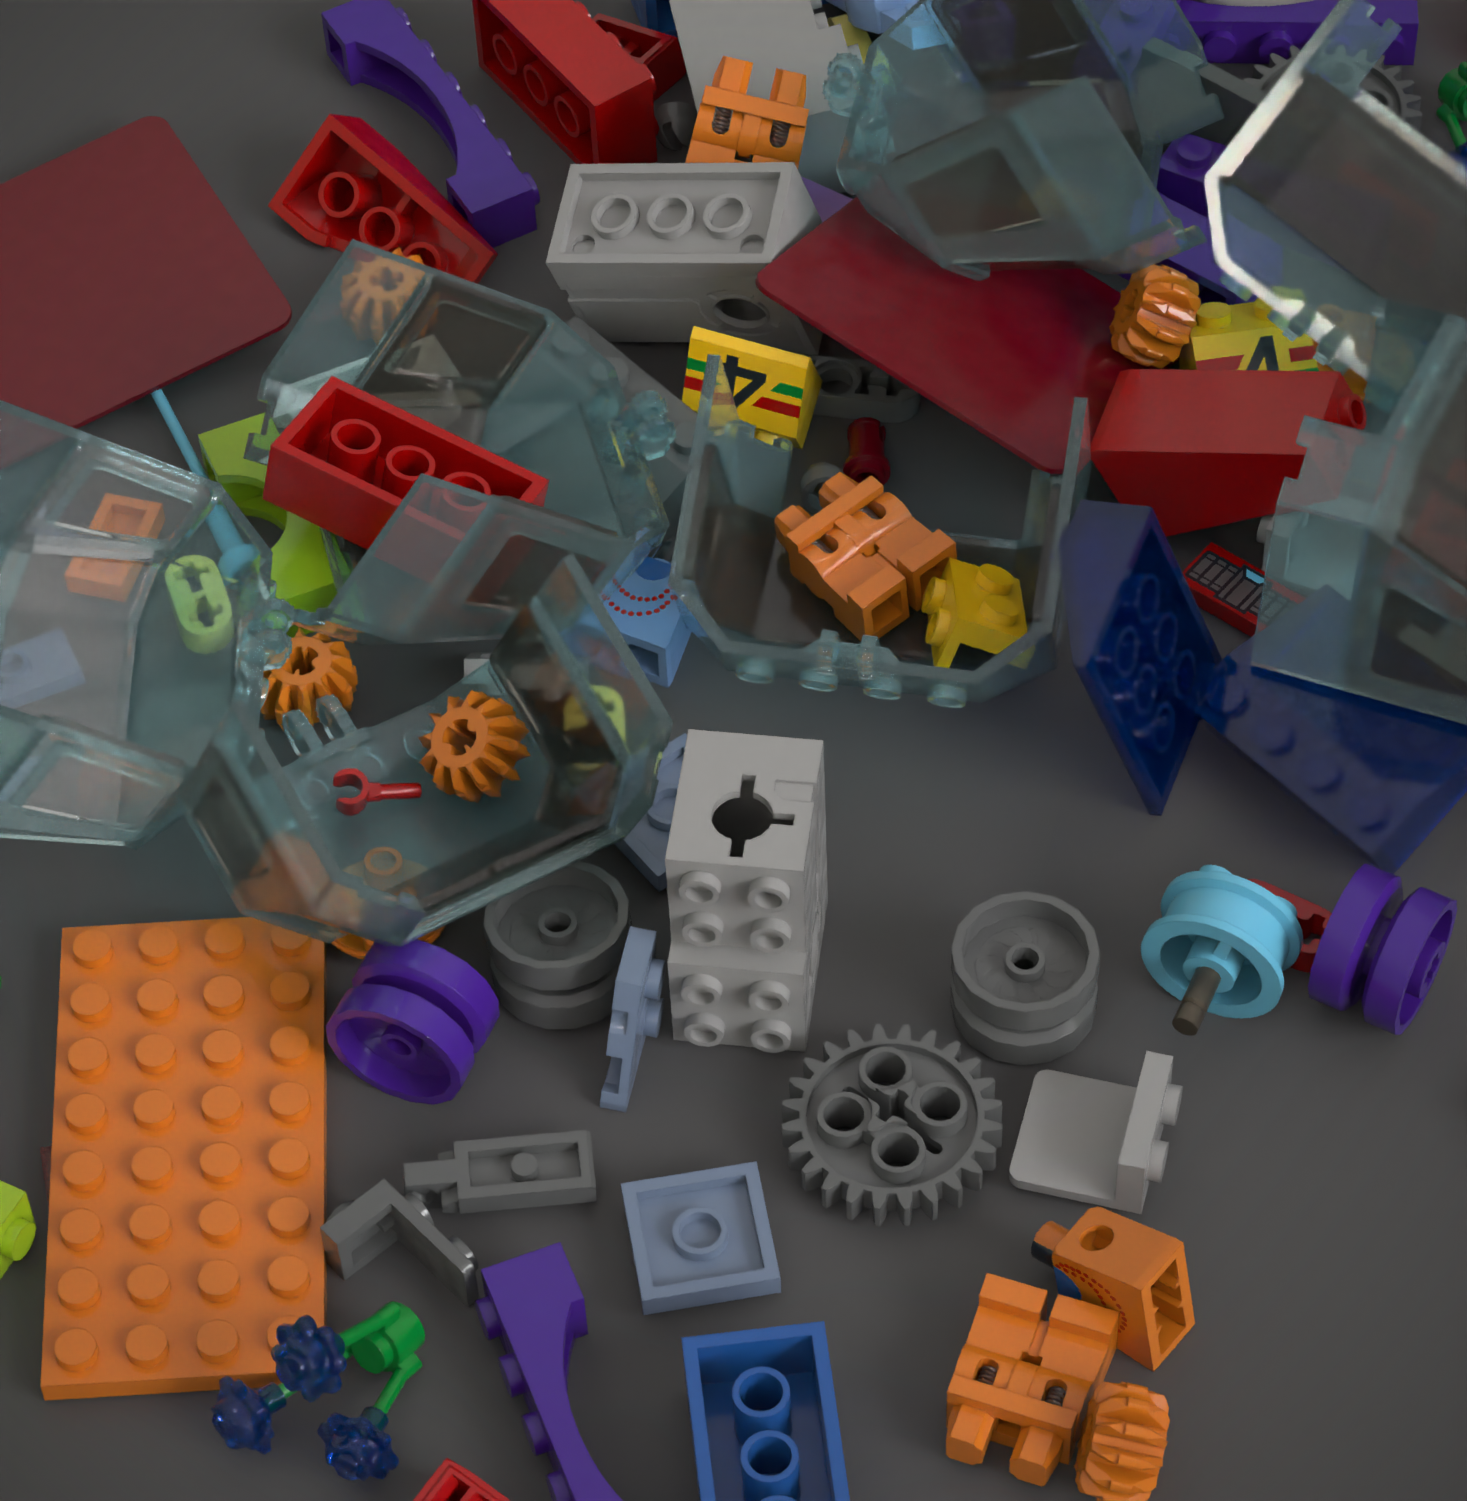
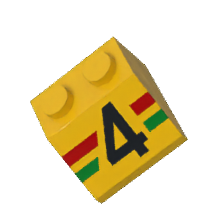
[1179,294,1319,371]
[682,326,823,453]

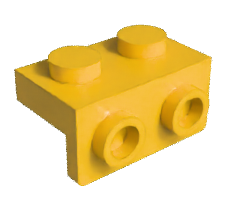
[921,557,1029,672]

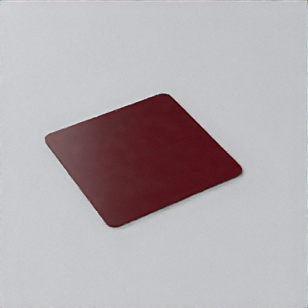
[0,116,292,466]
[755,164,1180,474]

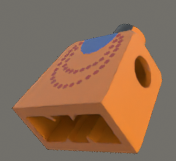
[1031,1206,1195,1372]

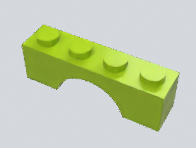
[198,412,359,639]

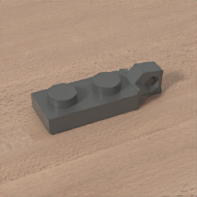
[403,1129,597,1214]

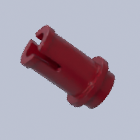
[843,417,891,486]

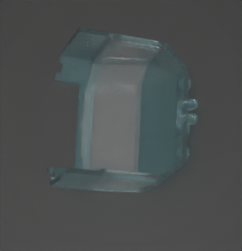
[0,400,295,850]

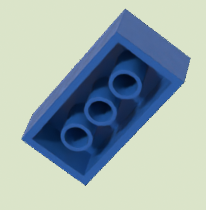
[681,1321,850,1501]

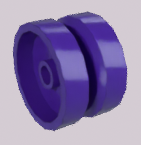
[1308,864,1457,1035]
[326,937,500,1105]

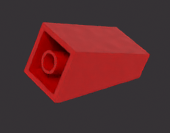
[1087,369,1367,541]

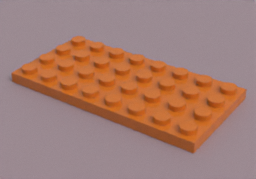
[40,913,327,1401]

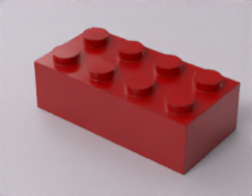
[472,0,659,164]
[262,376,549,605]

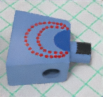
[559,541,698,688]

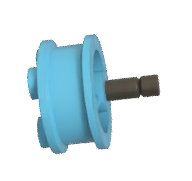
[1141,865,1303,1036]

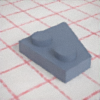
[600,926,666,1112]

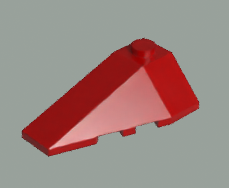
[268,114,498,300]

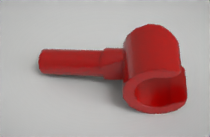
[333,768,422,816]

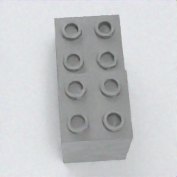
[669,0,887,193]
[546,162,823,355]
[665,729,828,1053]

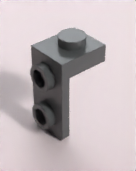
[320,1179,479,1307]

